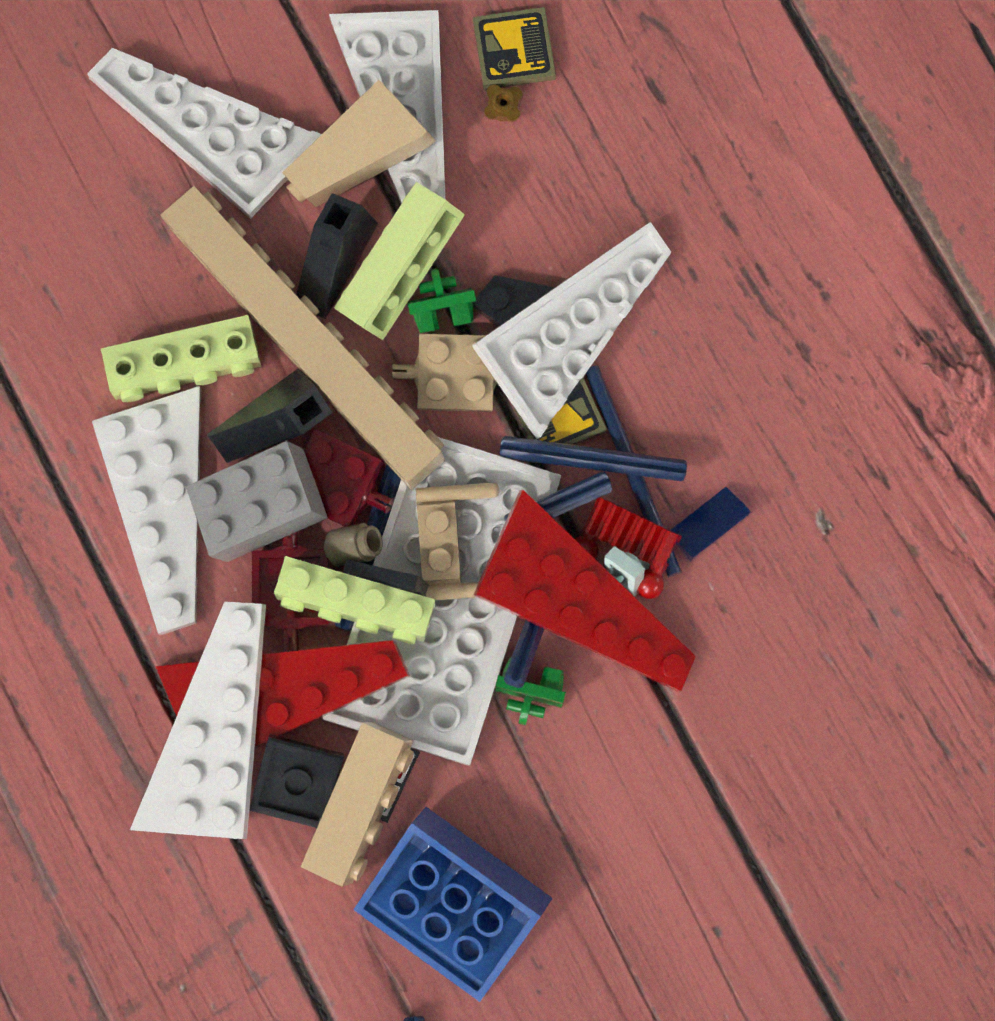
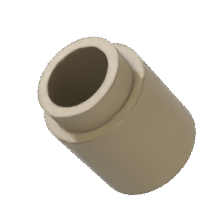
[324,523,383,567]

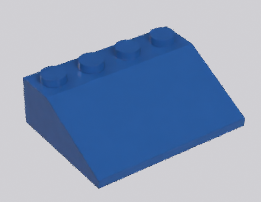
[353,807,553,1002]

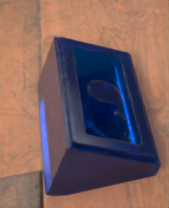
[671,487,752,562]

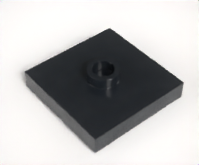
[249,734,344,828]

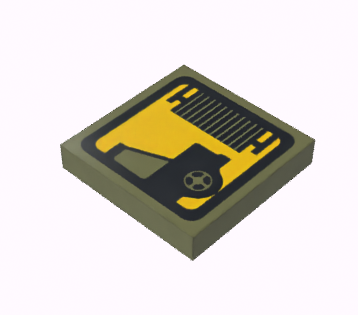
[473,7,556,90]
[513,378,607,445]

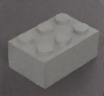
[186,441,328,562]

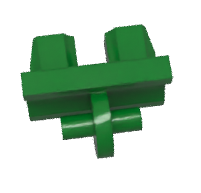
[407,268,476,333]
[495,658,566,726]

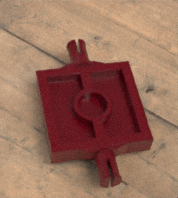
[304,429,394,527]
[252,531,330,652]

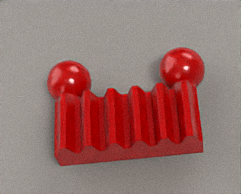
[575,497,682,599]

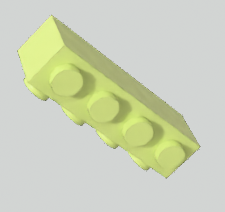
[334,182,465,340]
[101,315,262,402]
[274,556,435,645]

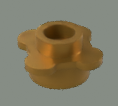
[484,84,522,122]

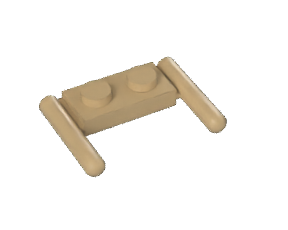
[416,482,500,600]

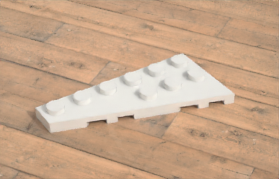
[329,10,446,204]
[87,48,322,219]
[472,222,671,439]
[92,386,201,635]
[130,602,266,839]

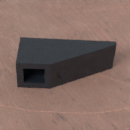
[296,193,378,319]
[207,368,333,463]

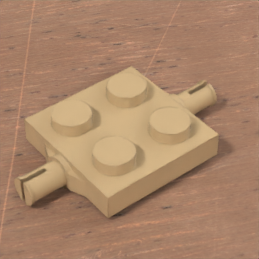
[392,334,497,412]

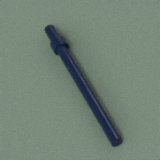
[586,365,682,578]

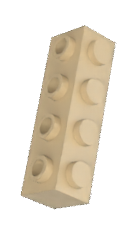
[301,722,414,887]

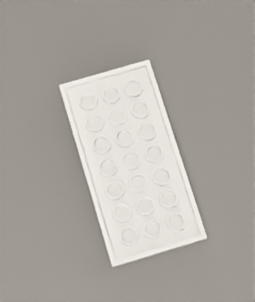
[323,437,561,766]

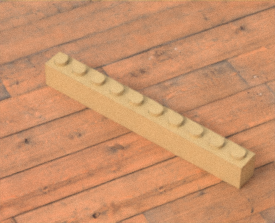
[160,186,445,491]

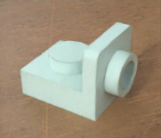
[604,546,650,597]

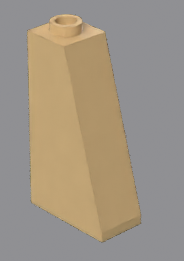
[282,80,436,207]

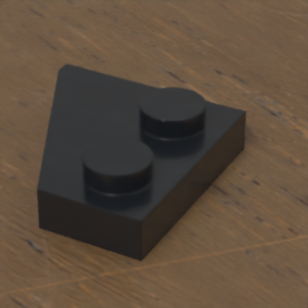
[472,275,556,327]

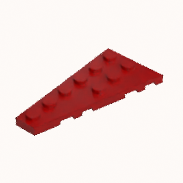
[473,489,696,691]
[155,640,411,749]

